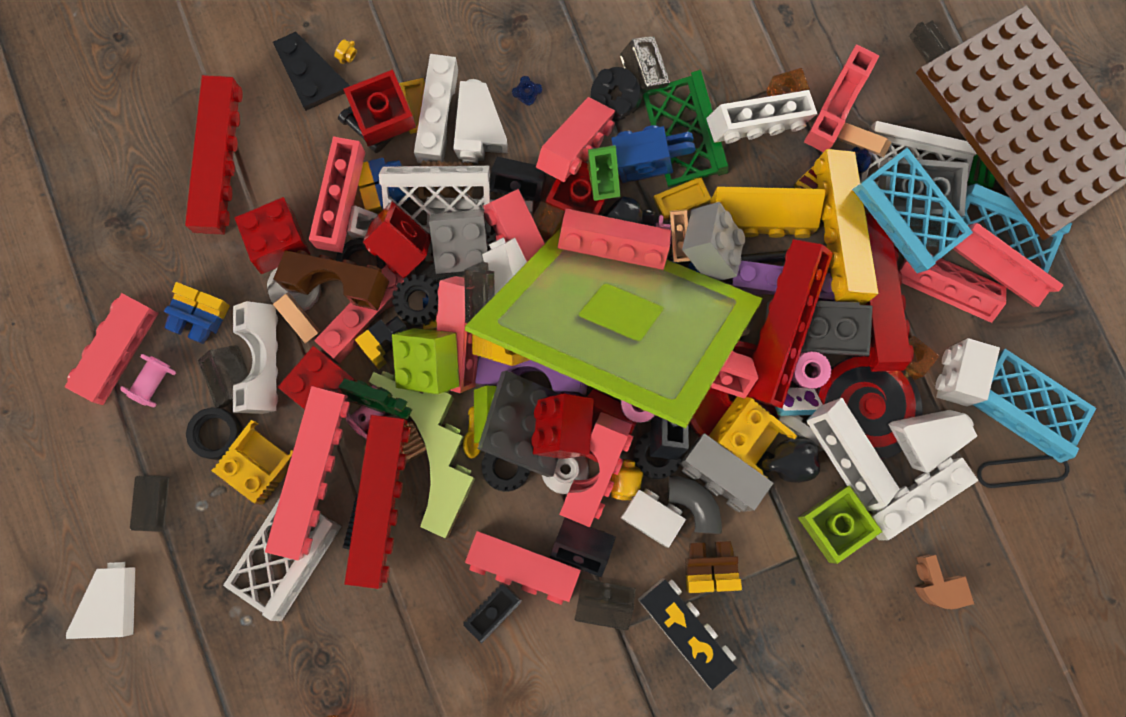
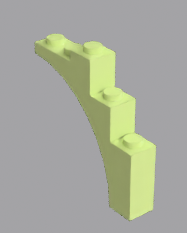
[369,371,475,538]

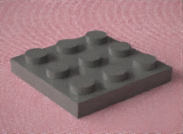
[477,370,560,477]

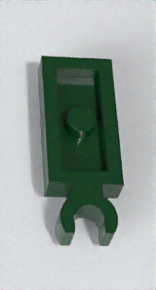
[339,378,412,419]

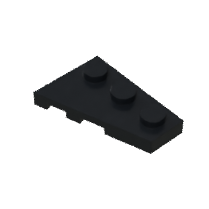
[273,32,350,111]

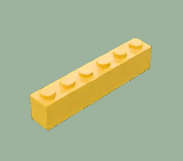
[814,149,878,305]

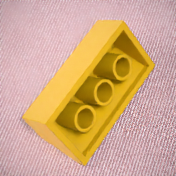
[710,187,825,238]

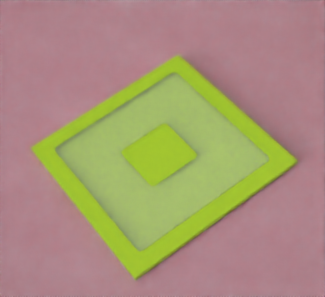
[465,228,763,428]

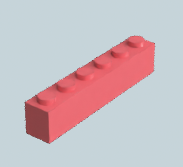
[265,386,350,561]

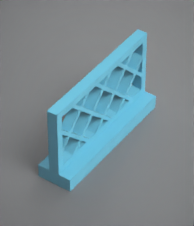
[852,147,973,274]
[945,184,1072,273]
[973,349,1096,463]

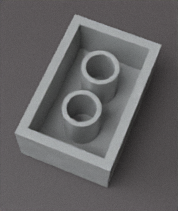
[878,157,969,218]
[680,433,773,513]

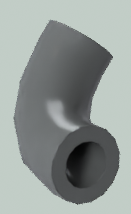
[668,476,722,534]

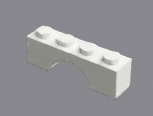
[414,54,458,163]
[233,301,278,414]

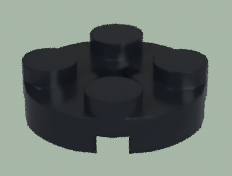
[590,67,643,121]

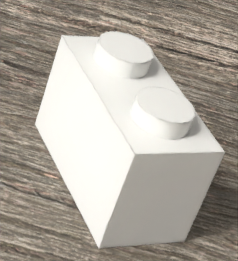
[620,489,686,548]

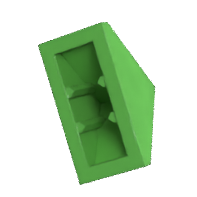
[587,145,620,201]

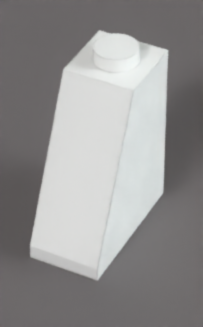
[455,79,508,153]
[482,237,527,297]
[888,410,977,473]
[66,562,135,639]

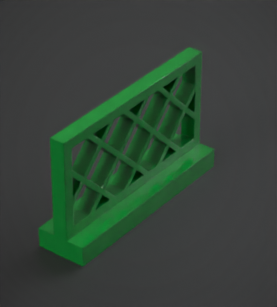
[642,70,728,188]

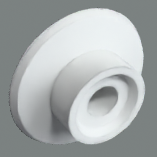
[542,456,589,494]

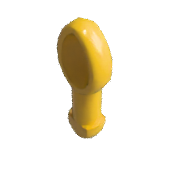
[463,406,481,459]

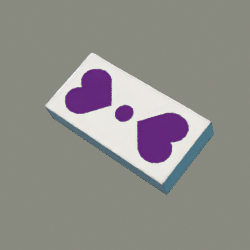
[775,388,823,416]

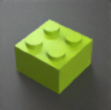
[392,328,459,394]
[797,486,882,564]

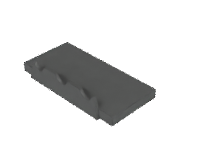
[765,301,873,356]

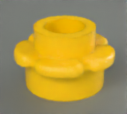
[334,39,357,64]

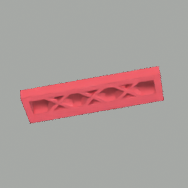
[953,223,1063,307]
[899,254,1006,323]

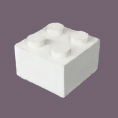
[935,338,1000,406]

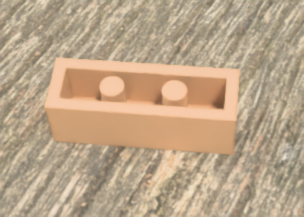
[837,123,891,158]
[670,209,690,262]
[273,292,320,343]

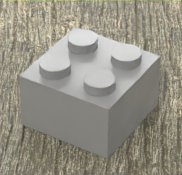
[682,202,745,281]
[429,209,489,274]

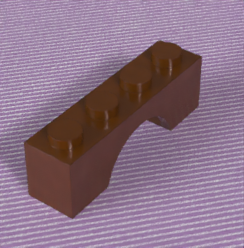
[273,250,389,311]

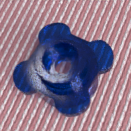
[512,76,542,106]
[851,147,871,174]

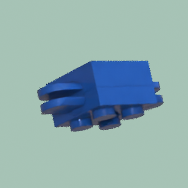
[611,125,696,183]

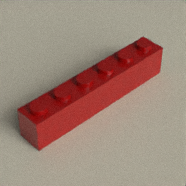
[185,75,243,235]
[865,213,914,372]
[746,239,833,409]
[344,415,411,589]

